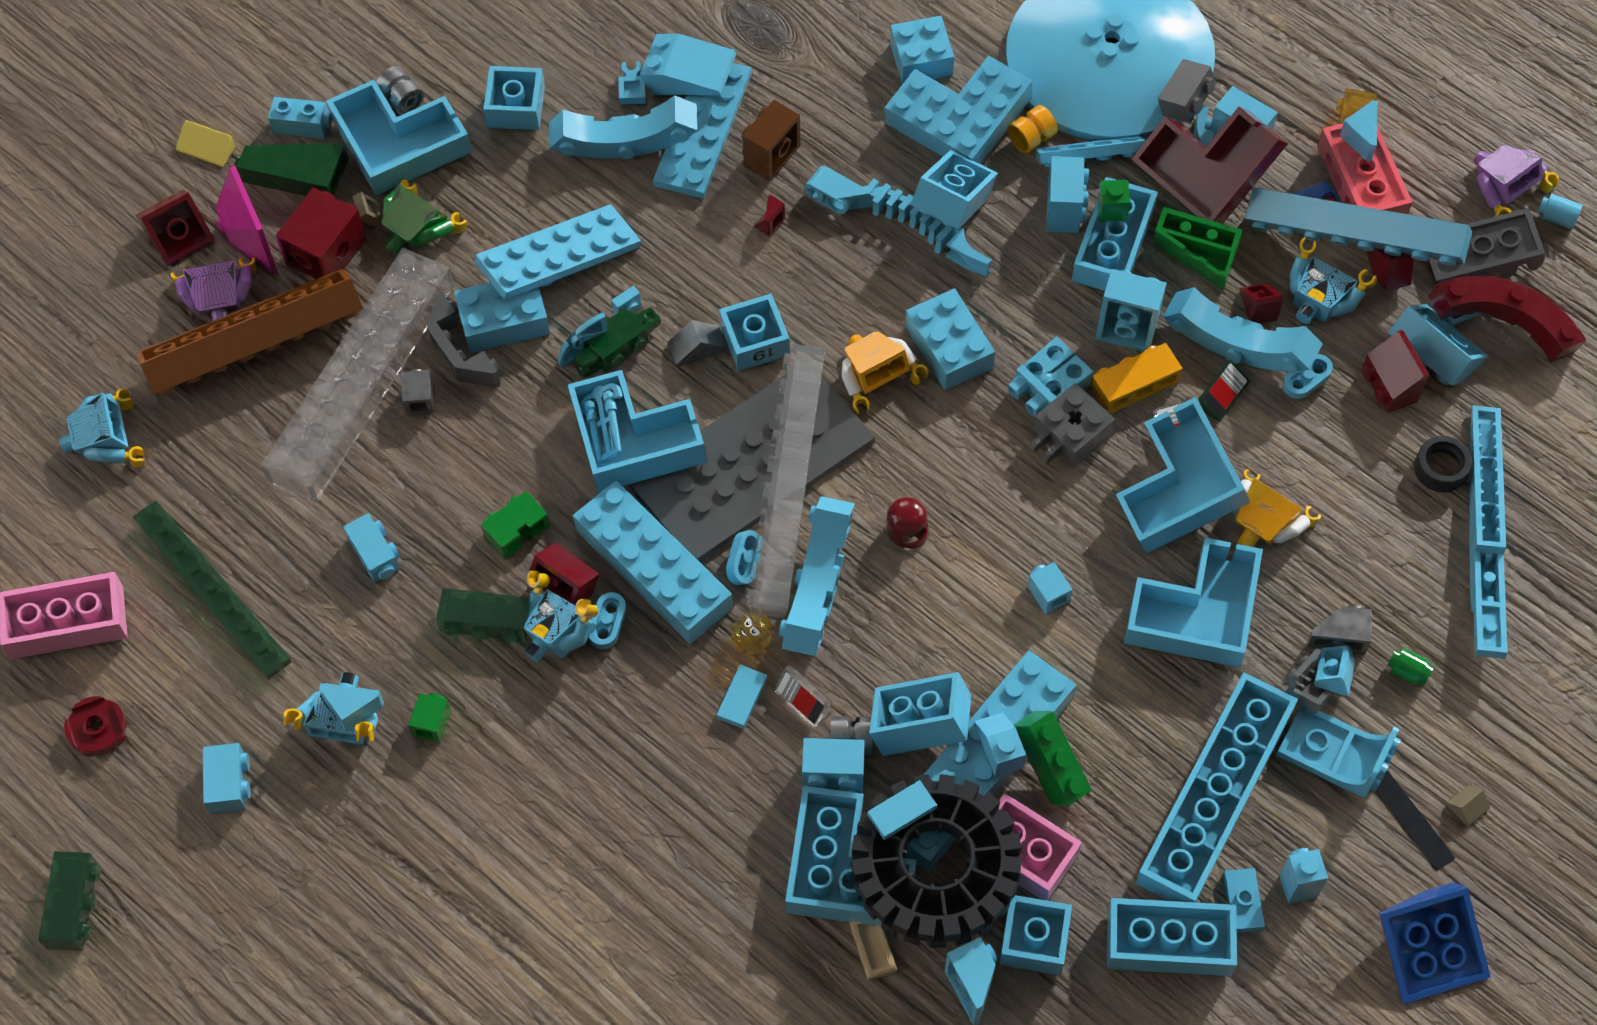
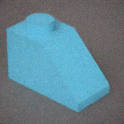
[974,712,1026,777]

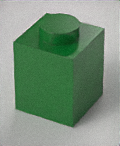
[1098,180,1130,222]
[408,693,451,743]

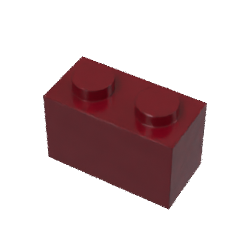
[529,543,600,606]

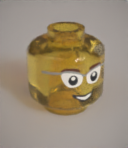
[730,611,775,655]

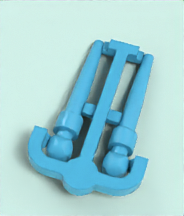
[580,383,623,463]

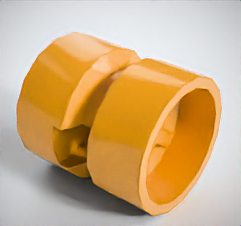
[1007,105,1058,154]

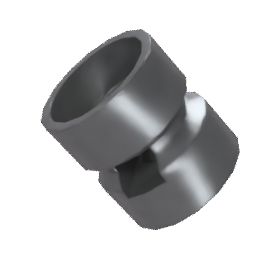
[376,66,424,115]
[830,716,873,756]

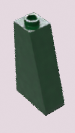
[235,143,349,196]

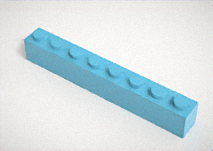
[1245,187,1472,266]

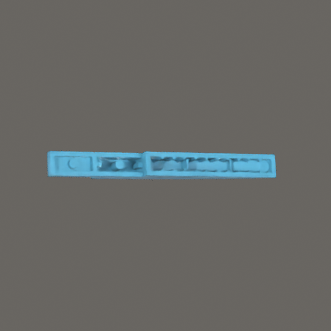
[1469,405,1508,659]

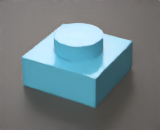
[611,286,642,315]

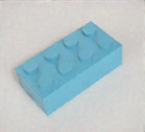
[1072,177,1158,291]
[1107,898,1237,976]

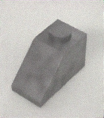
[1307,605,1372,653]

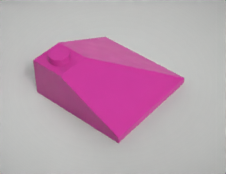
[215,166,278,275]

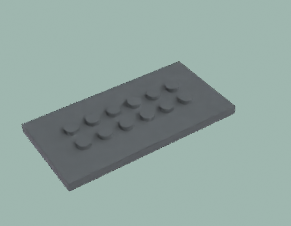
[628,360,875,562]

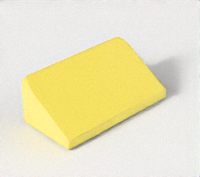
[176,120,235,167]

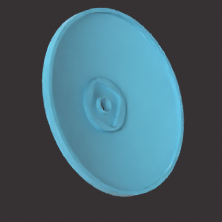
[1006,0,1215,141]

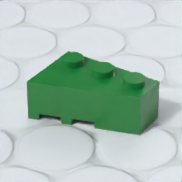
[1153,207,1243,291]

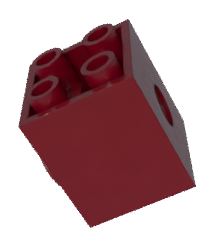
[276,187,367,279]

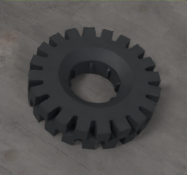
[852,774,1022,948]

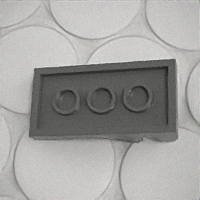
[1428,208,1545,285]

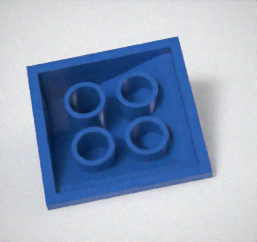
[1379,882,1491,1004]

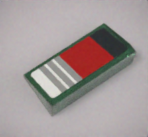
[1198,360,1251,422]

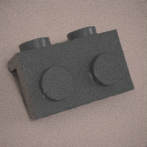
[1285,648,1334,714]

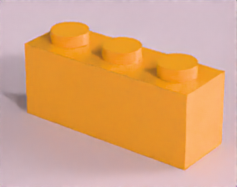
[1090,343,1183,414]

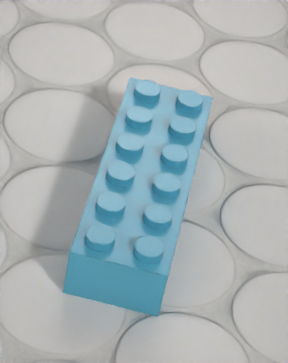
[573,481,733,644]

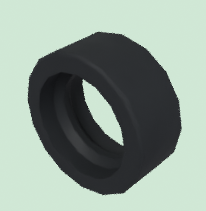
[1414,436,1472,492]

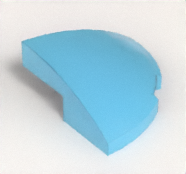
[558,312,608,367]

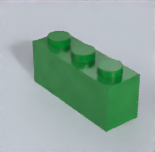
[1013,711,1092,806]

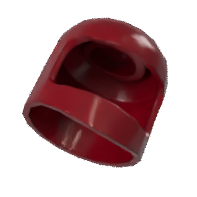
[886,497,929,549]

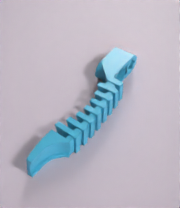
[804,166,992,277]

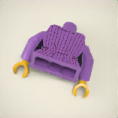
[1474,145,1559,217]
[171,257,257,321]

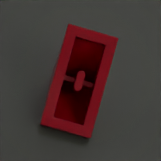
[1239,283,1283,324]

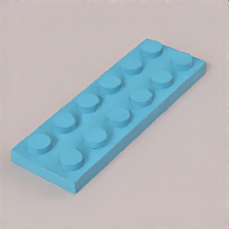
[653,63,752,199]
[474,204,641,300]

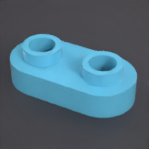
[1283,354,1333,399]
[726,530,762,586]
[588,592,626,649]

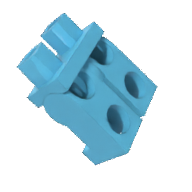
[1008,336,1093,418]

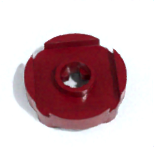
[64,696,127,757]

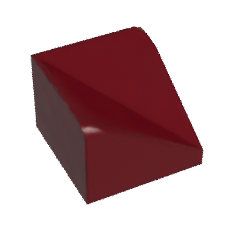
[754,194,785,236]

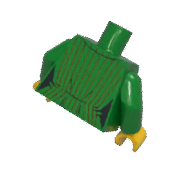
[381,179,467,254]

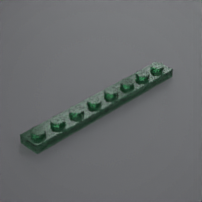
[133,500,292,680]

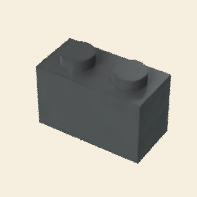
[1157,59,1216,123]

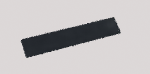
[1376,770,1455,870]

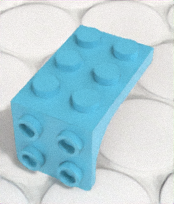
[1276,706,1401,799]

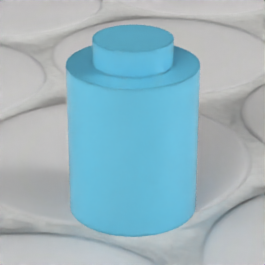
[1538,193,1583,230]

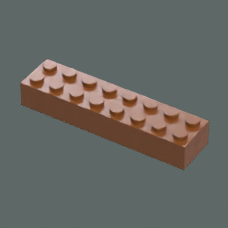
[136,269,363,395]

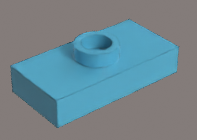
[1223,868,1265,933]

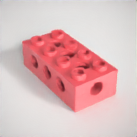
[1317,123,1413,214]

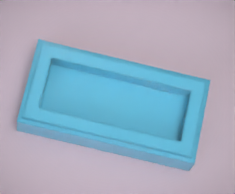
[717,665,767,729]
[867,780,937,840]

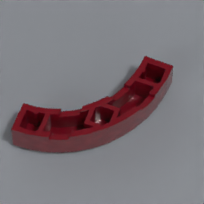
[1428,276,1587,362]

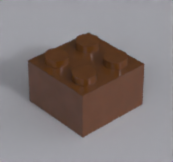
[741,100,801,182]

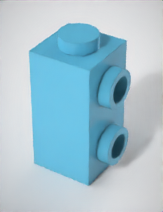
[268,97,332,139]
[343,513,400,583]
[1279,848,1328,904]

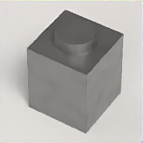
[401,369,434,415]

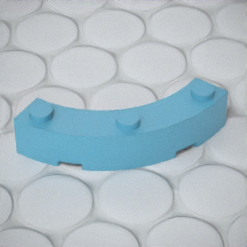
[549,95,697,159]
[1163,288,1323,373]
[779,496,855,656]

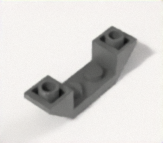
[427,292,501,387]

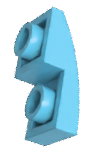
[1194,106,1215,146]

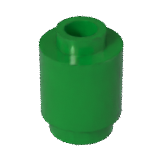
[1387,647,1434,687]

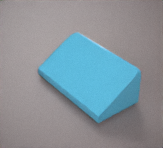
[1314,645,1355,696]

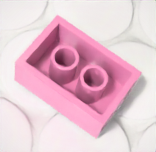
[999,793,1082,901]

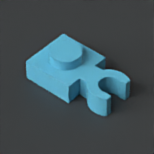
[618,61,646,105]

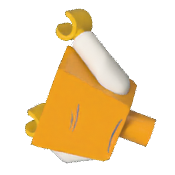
[842,332,928,416]
[1232,469,1321,547]

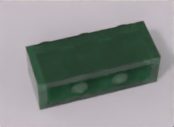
[436,588,530,643]
[38,851,101,951]

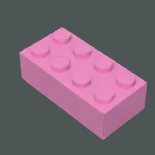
[0,572,128,659]

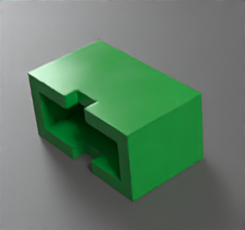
[481,491,550,560]

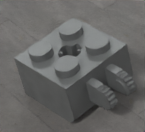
[1029,383,1115,466]

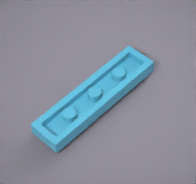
[1035,136,1145,167]

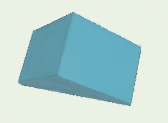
[1340,101,1378,161]
[319,683,384,731]

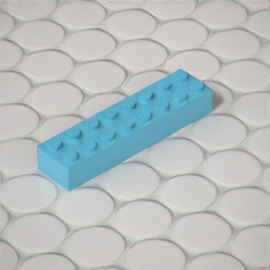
[905,650,1077,873]
[1135,672,1298,903]

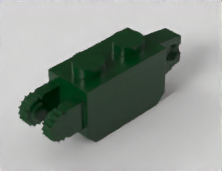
[575,307,661,377]

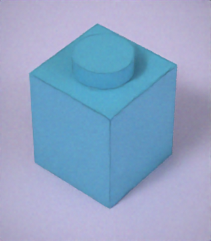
[1027,562,1073,614]

